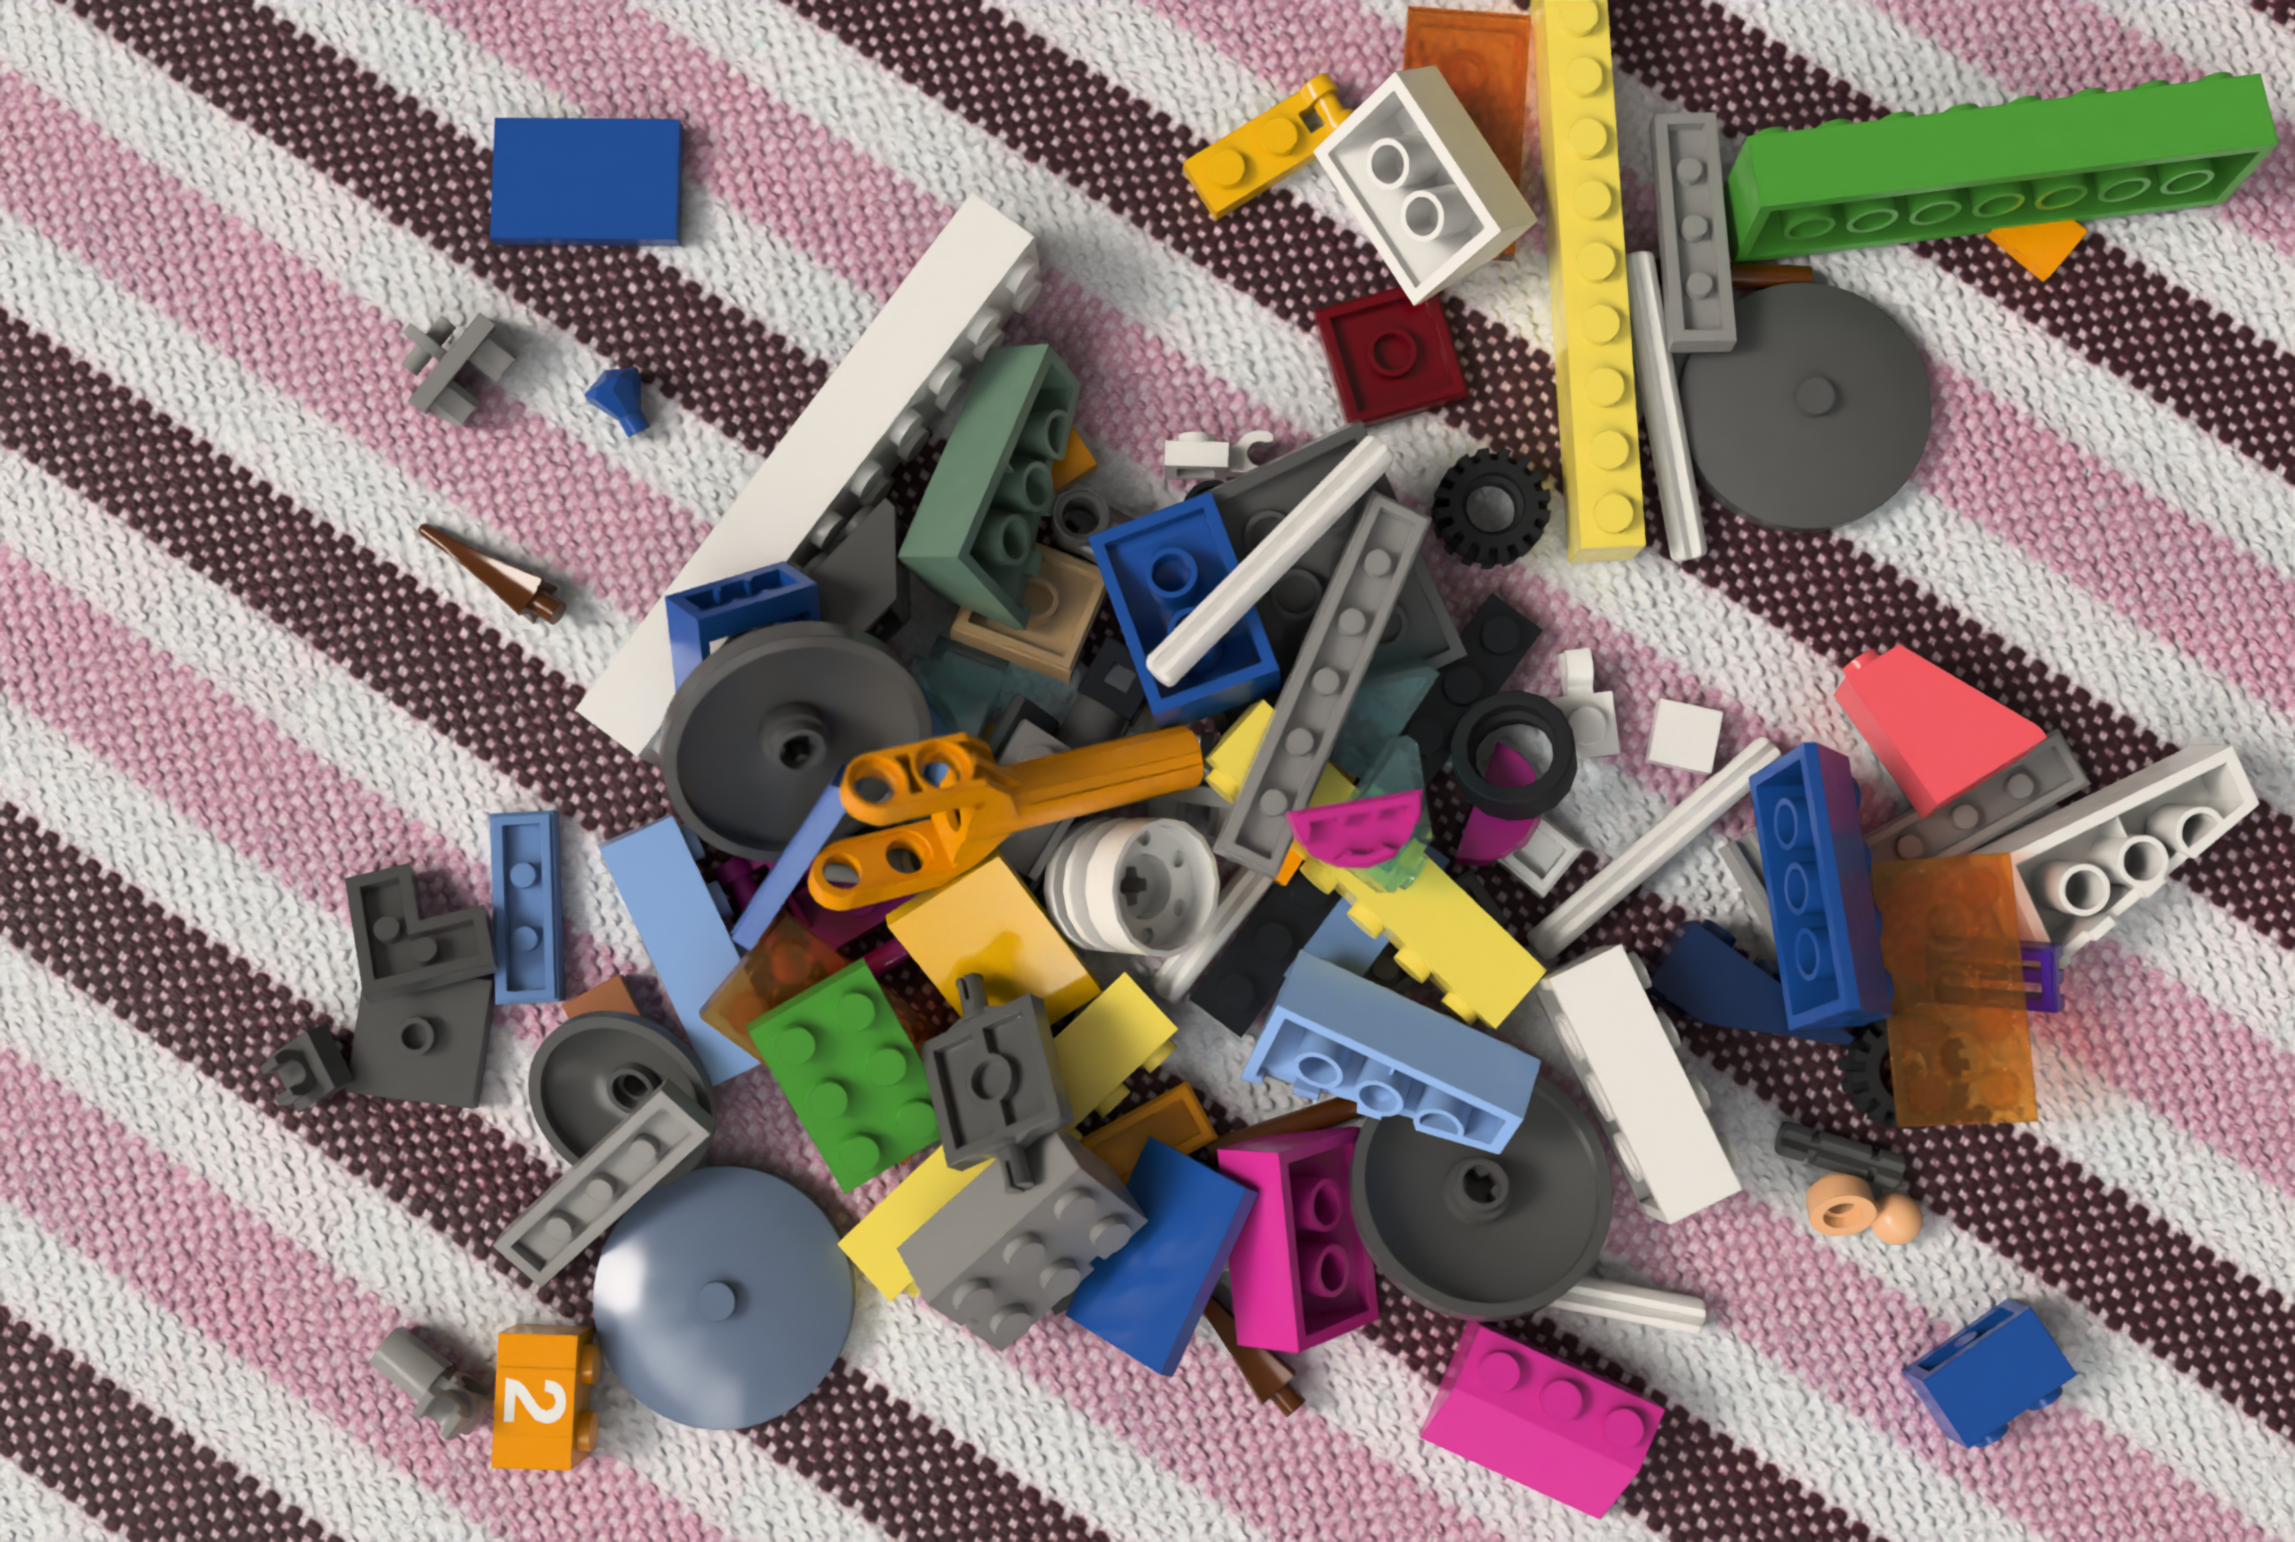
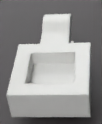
[1164,430,1273,481]
[1547,648,1620,760]

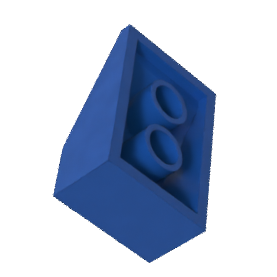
[1088,491,1282,729]

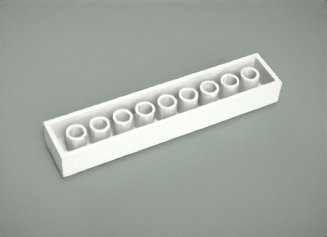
[575,192,1042,767]

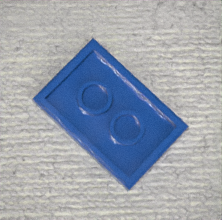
[490,118,684,246]
[1065,1136,1259,1378]

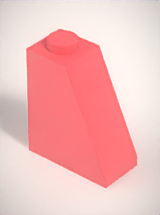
[1833,644,2047,819]

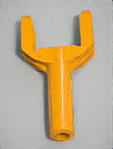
[807,725,1204,911]

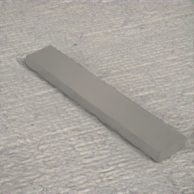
[1212,490,1432,879]

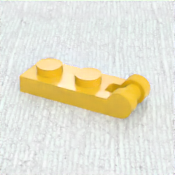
[1183,73,1354,221]

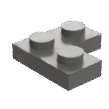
[345,863,500,1004]

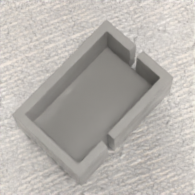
[897,1127,1149,1352]

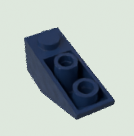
[1645,919,1855,1045]

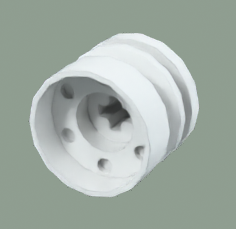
[1043,816,1220,958]

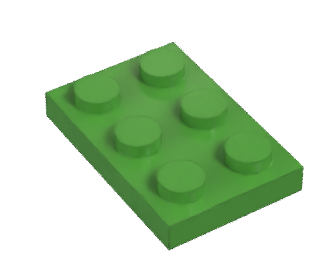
[745,958,941,1194]

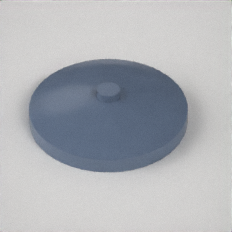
[593,1165,856,1430]

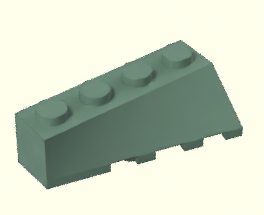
[897,344,1081,630]

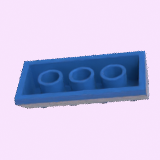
[1749,742,1894,1031]

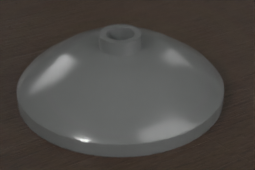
[528,1011,717,1189]

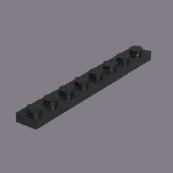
[1190,593,1543,1038]

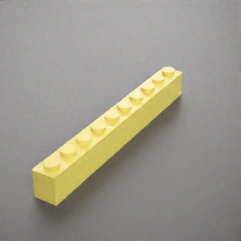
[1530,0,1646,563]

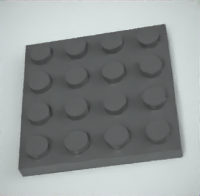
[1195,419,1467,736]

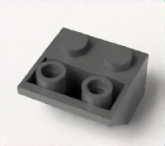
[801,498,911,644]

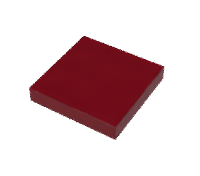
[1313,286,1469,428]

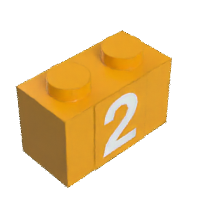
[491,1324,602,1471]

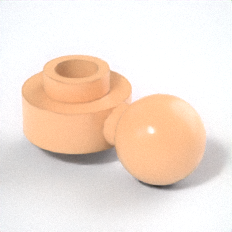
[1805,1173,1923,1245]

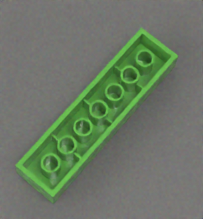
[1723,72,2279,263]

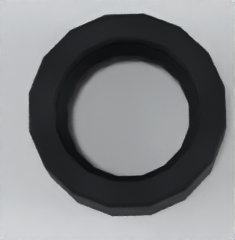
[1451,690,1578,821]

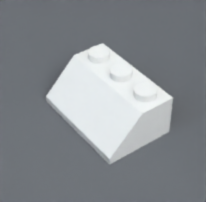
[1313,65,1538,306]

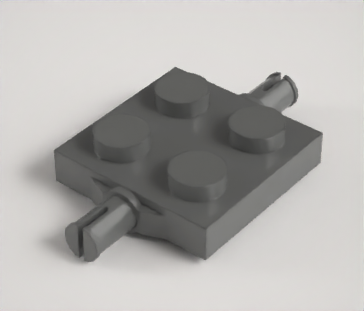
[919,973,1074,1194]

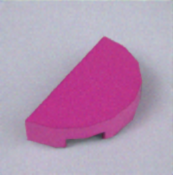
[1455,742,1541,867]
[1285,789,1422,868]

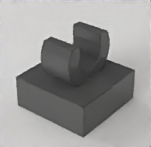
[260,1024,355,1113]

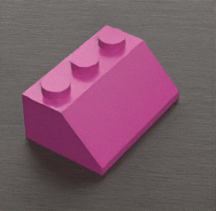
[1217,1126,1379,1353]
[1419,1320,1665,1520]

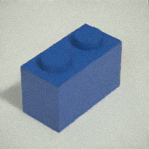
[1901,1299,2077,1449]

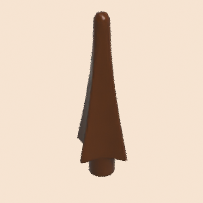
[418,523,567,625]
[1203,1294,1306,1418]

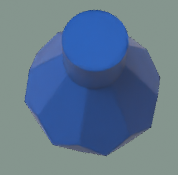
[584,367,650,438]

